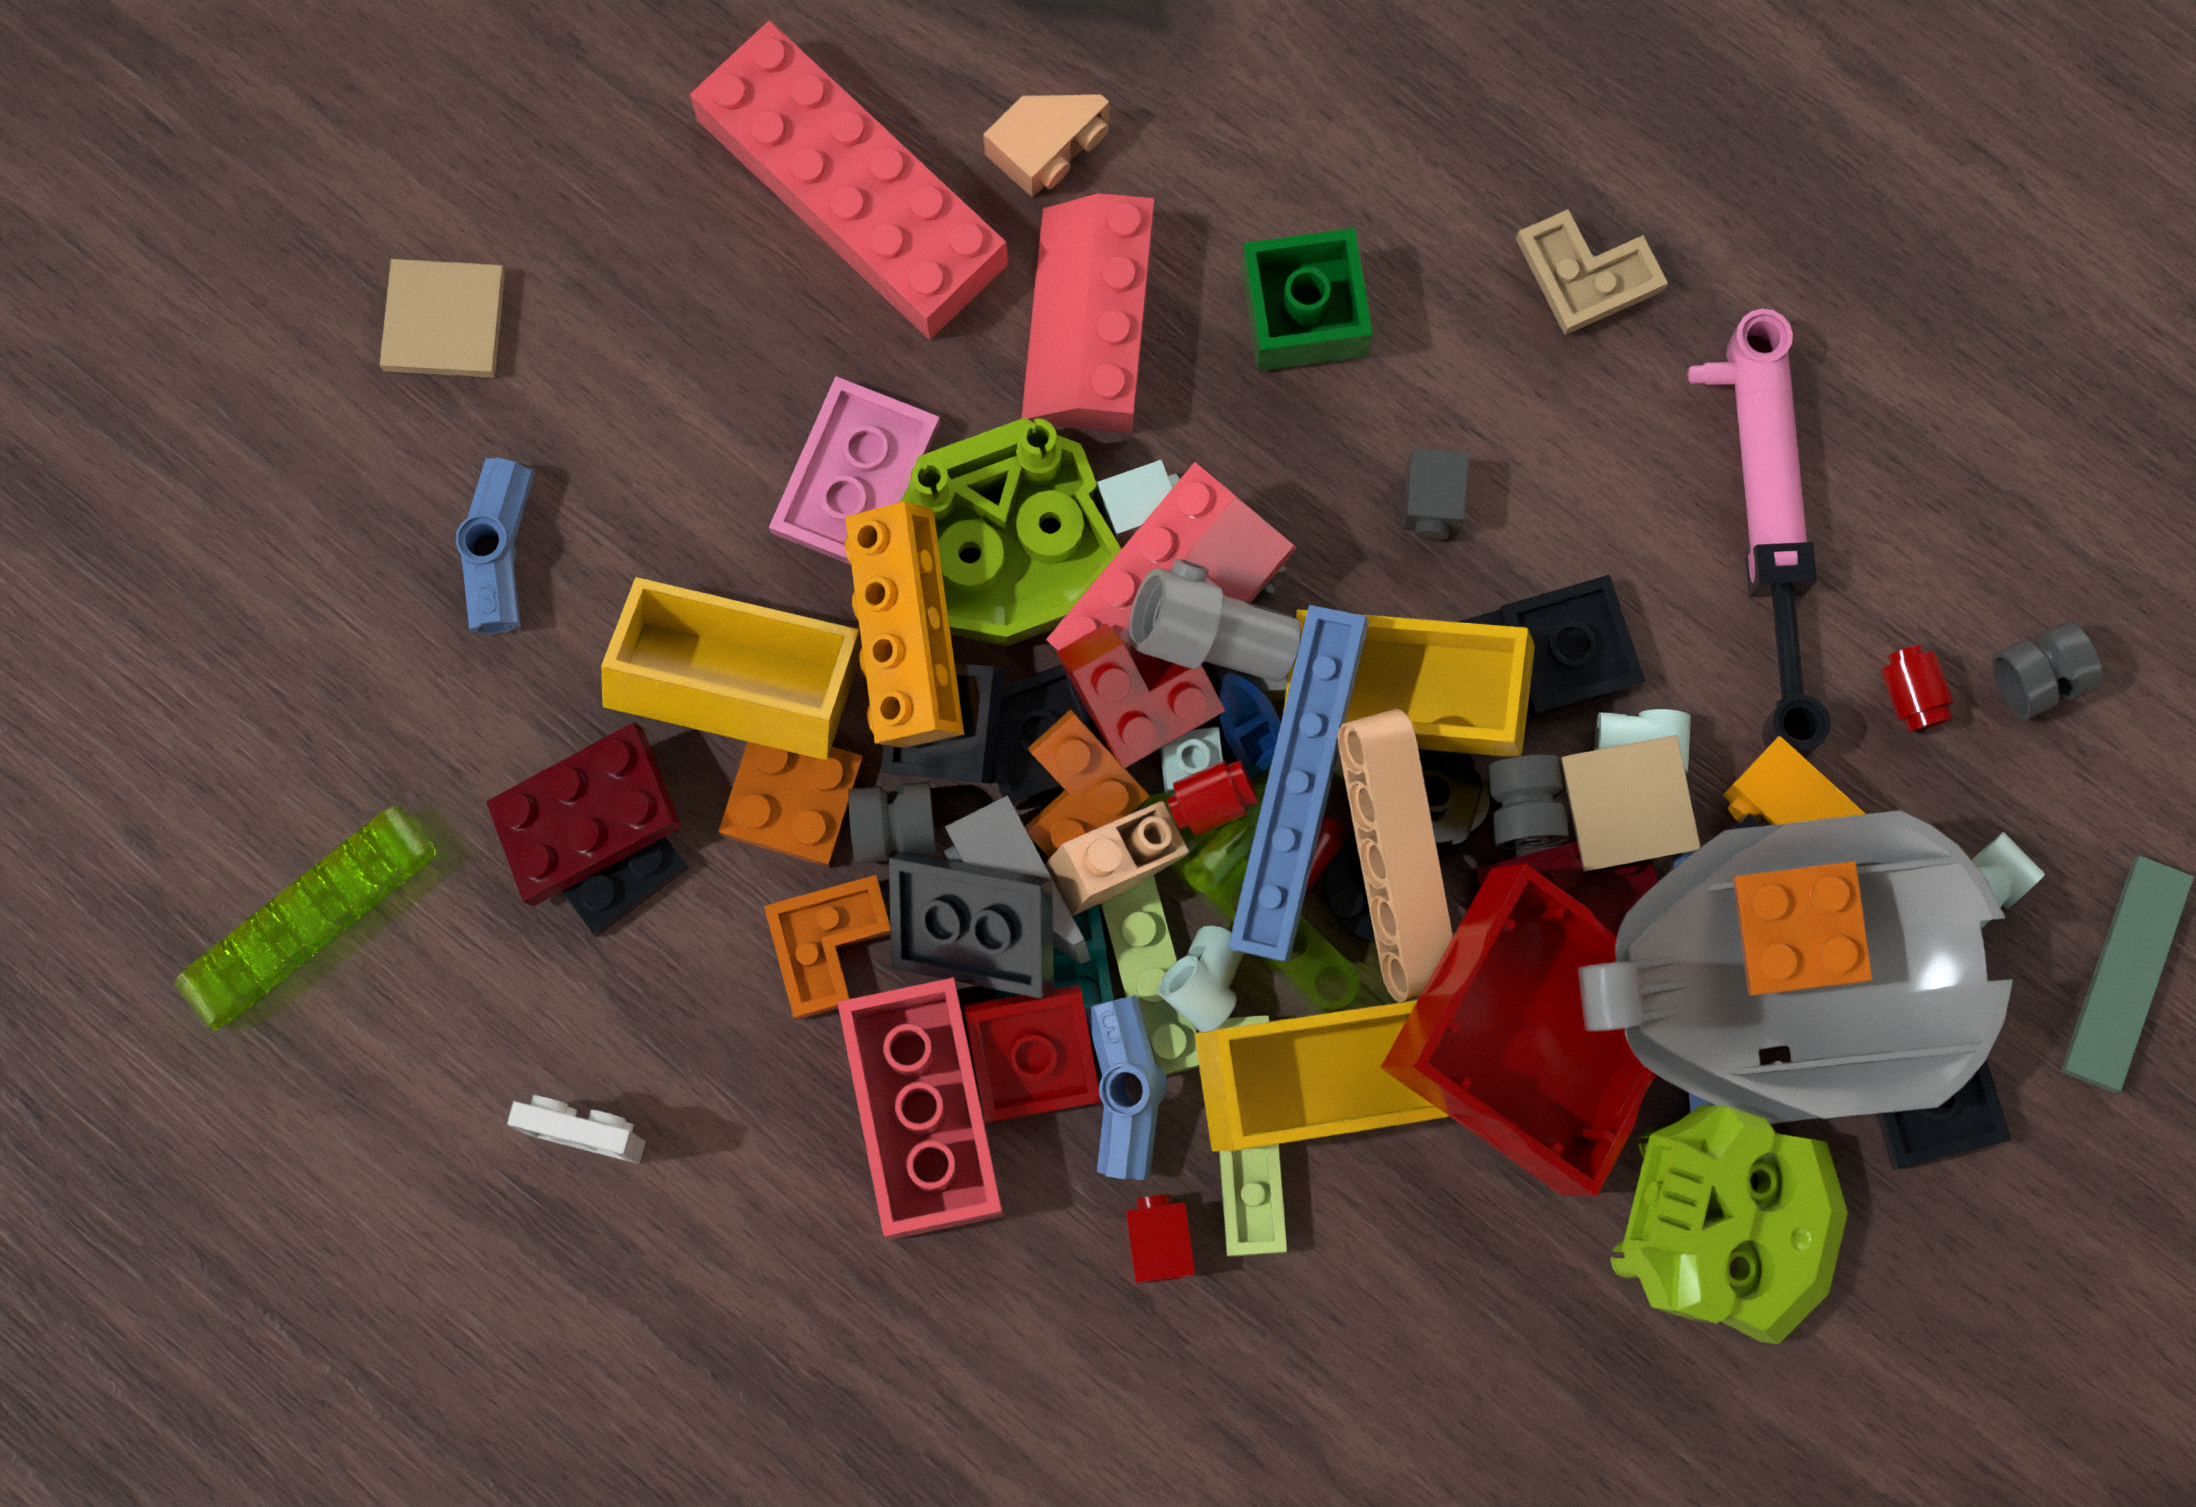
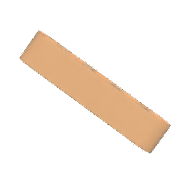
[1338,709,1453,1002]

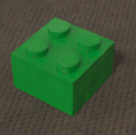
[1240,228,1373,371]

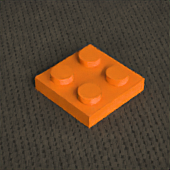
[718,742,864,868]
[1732,861,1872,996]

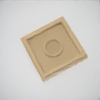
[380,259,505,378]
[1560,735,1701,872]

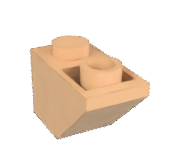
[983,94,1109,198]
[1045,801,1189,916]

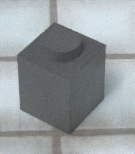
[1402,449,1469,540]

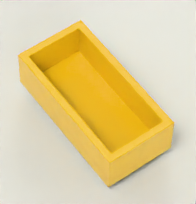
[601,577,859,760]
[1283,609,1535,757]
[1194,1000,1449,1152]

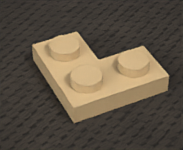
[1516,209,1668,335]

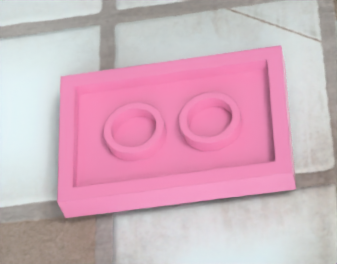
[769,376,941,565]

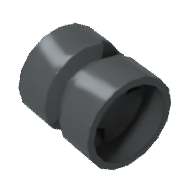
[1992,621,2103,721]
[1486,755,1571,850]
[848,781,937,864]

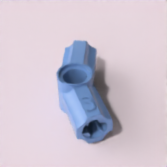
[455,457,535,635]
[1085,995,1168,1180]

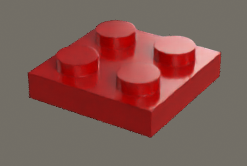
[964,985,1101,1123]

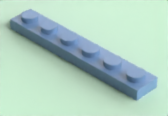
[1228,605,1369,963]

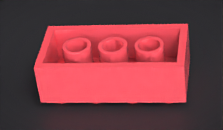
[838,978,1003,1241]

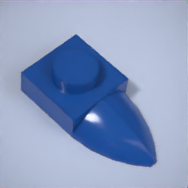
[1218,672,1281,779]

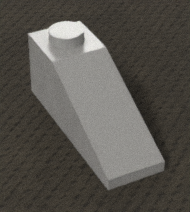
[944,795,1091,965]

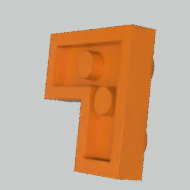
[1025,709,1150,858]
[764,875,891,1020]

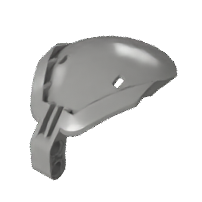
[1578,811,2013,1124]

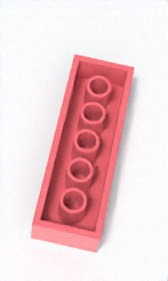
[689,20,1008,340]

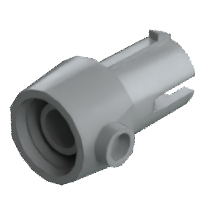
[1128,558,1301,682]

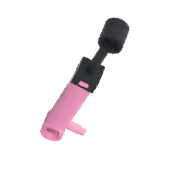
[1688,309,1831,758]

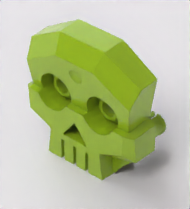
[900,418,1121,646]
[1611,1105,1848,1344]

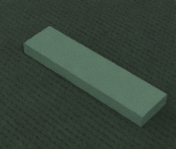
[2060,855,2194,1093]

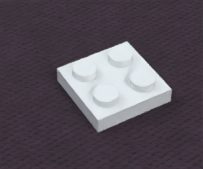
[507,1095,646,1164]

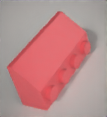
[1021,193,1154,434]
[1046,462,1297,668]

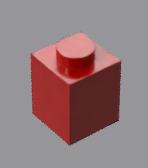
[1125,1194,1195,1285]

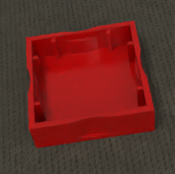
[1380,863,1657,1197]

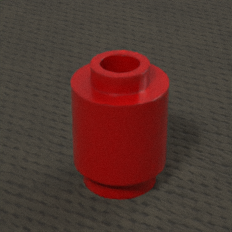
[1880,644,1954,733]
[1167,760,1259,836]

